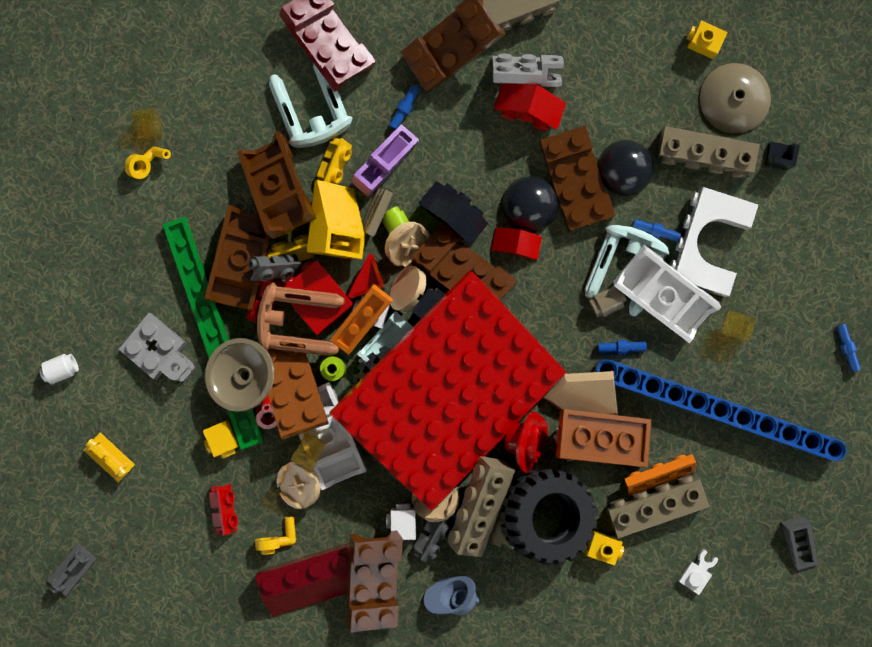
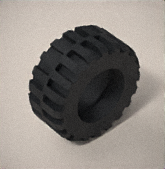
[499,468,597,565]

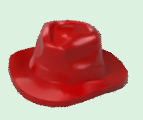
[505,411,548,473]

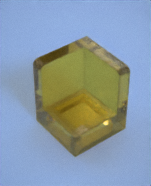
[131,108,163,140]
[716,311,756,342]
[290,432,328,471]

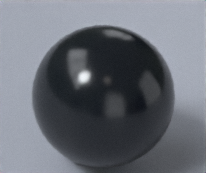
[598,140,654,196]
[502,176,558,232]

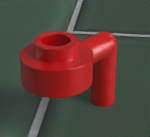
[255,396,277,429]

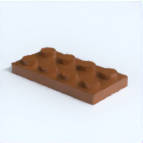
[267,336,329,440]
[556,409,651,467]

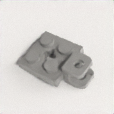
[492,53,564,87]
[119,313,195,382]

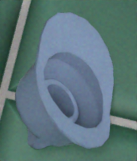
[424,576,479,615]

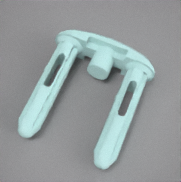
[269,64,352,148]
[585,225,669,317]

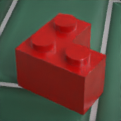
[493,83,566,132]

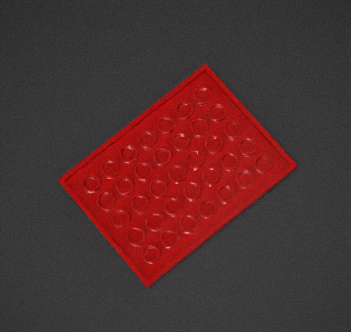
[329,270,566,511]

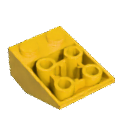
[307,180,365,259]

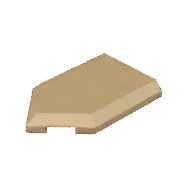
[543,371,618,415]

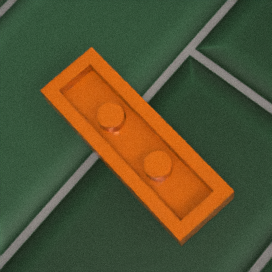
[330,284,393,355]
[624,454,696,496]

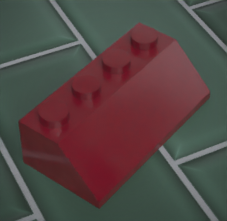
[255,542,350,617]

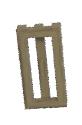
[362,188,393,237]

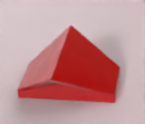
[348,253,385,299]

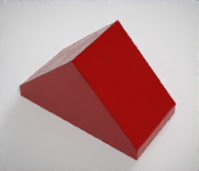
[491,227,542,260]

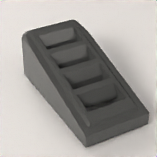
[781,516,818,571]

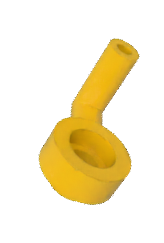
[124,147,171,179]
[255,516,296,555]

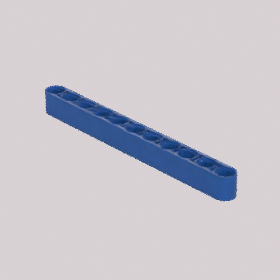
[594,359,847,461]

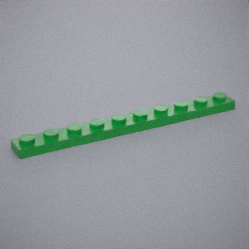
[162,216,265,450]

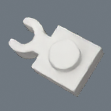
[678,549,718,595]

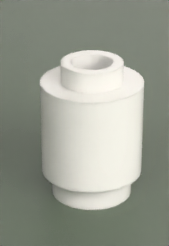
[39,354,79,385]

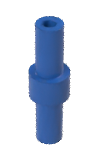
[389,84,420,130]
[632,219,681,242]
[836,324,861,372]
[598,340,647,355]

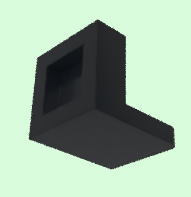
[765,141,800,170]

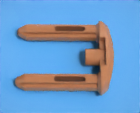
[257,282,344,356]

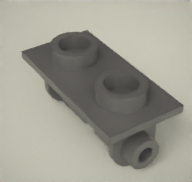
[248,254,301,281]
[413,518,453,562]
[47,543,97,596]

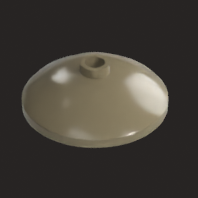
[700,63,771,134]
[205,338,274,411]

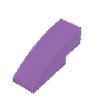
[351,124,419,197]

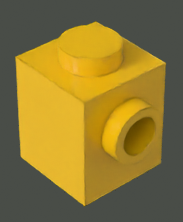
[686,20,728,59]
[203,420,239,459]
[585,530,624,565]

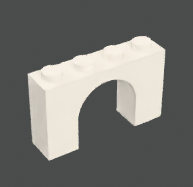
[670,187,758,297]

